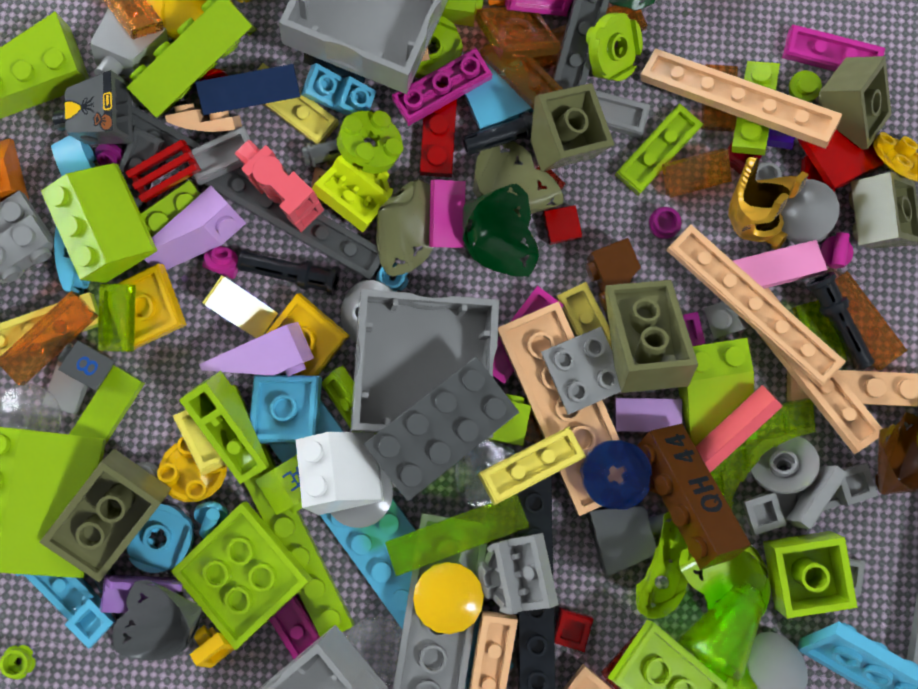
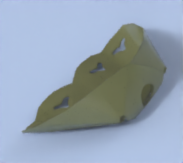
[473,141,564,217]
[376,179,469,276]

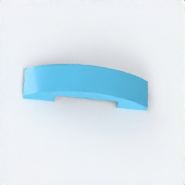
[15,574,116,649]

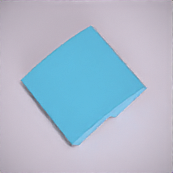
[464,48,536,130]

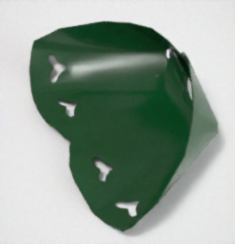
[463,184,539,277]

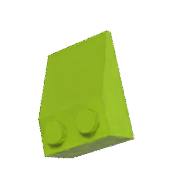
[678,338,756,446]

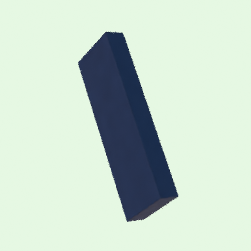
[195,64,301,115]

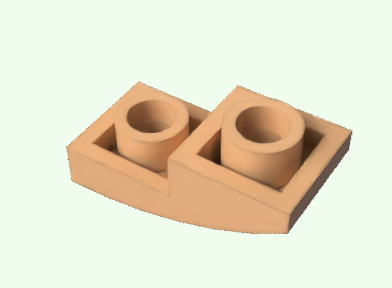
[165,103,242,132]

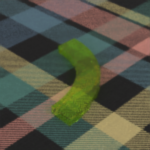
[711,398,816,510]

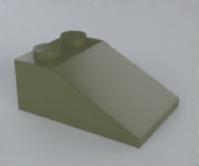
[605,280,698,393]
[39,449,171,582]

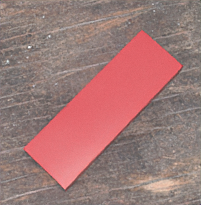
[695,385,783,473]

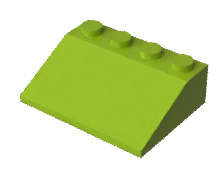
[0,427,106,578]

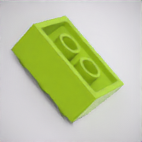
[41,163,157,283]

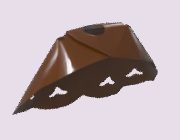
[875,412,918,495]

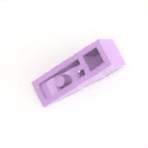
[144,185,246,270]
[199,322,314,377]

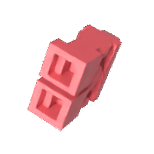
[235,140,324,233]

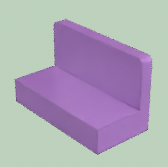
[100,575,182,613]

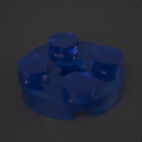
[580,440,652,510]

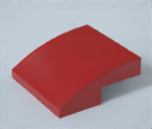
[797,130,884,190]

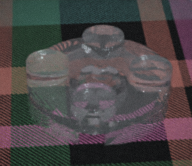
[455,440,516,508]

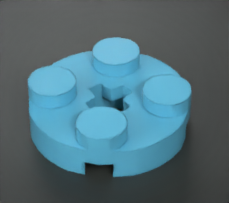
[127,503,194,573]

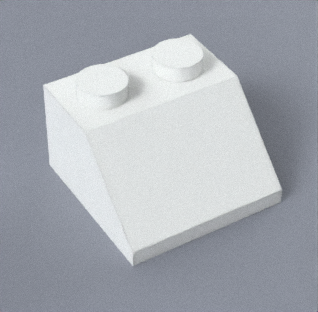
[296,432,384,515]

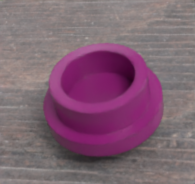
[648,207,682,239]

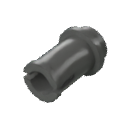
[301,138,341,168]

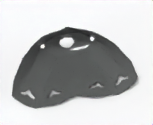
[112,580,202,660]

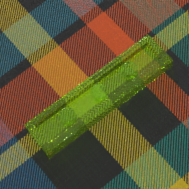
[385,494,529,576]

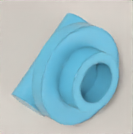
[194,501,229,538]

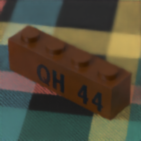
[635,423,751,570]

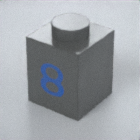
[57,340,116,391]

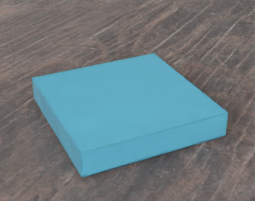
[250,375,322,444]

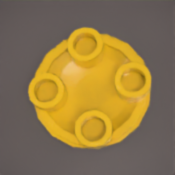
[873,132,918,182]
[157,437,227,502]
[413,562,484,634]

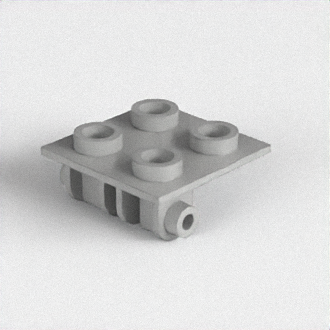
[541,327,621,415]

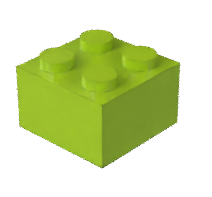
[763,531,858,619]

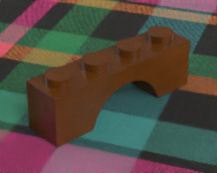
[585,238,641,312]

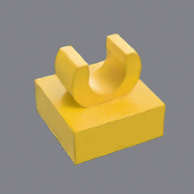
[189,625,234,668]

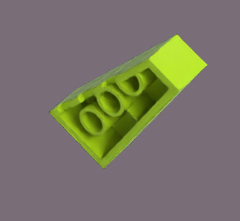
[127,0,257,118]
[0,11,89,119]

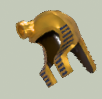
[728,157,809,250]

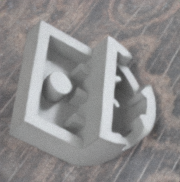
[478,533,559,614]

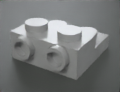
[0,191,54,284]

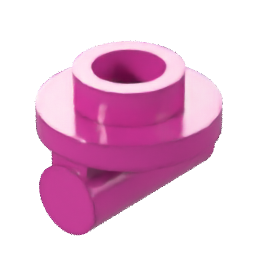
[820,232,854,269]
[202,246,238,279]

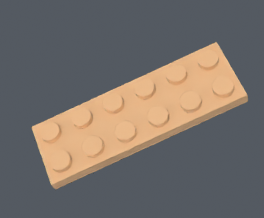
[498,301,642,516]

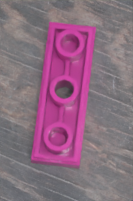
[391,48,493,126]

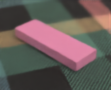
[732,240,828,289]

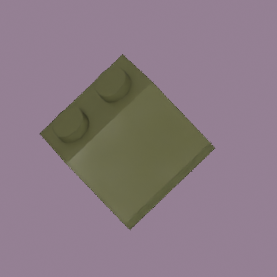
[818,56,892,149]
[531,83,614,172]
[848,172,918,249]

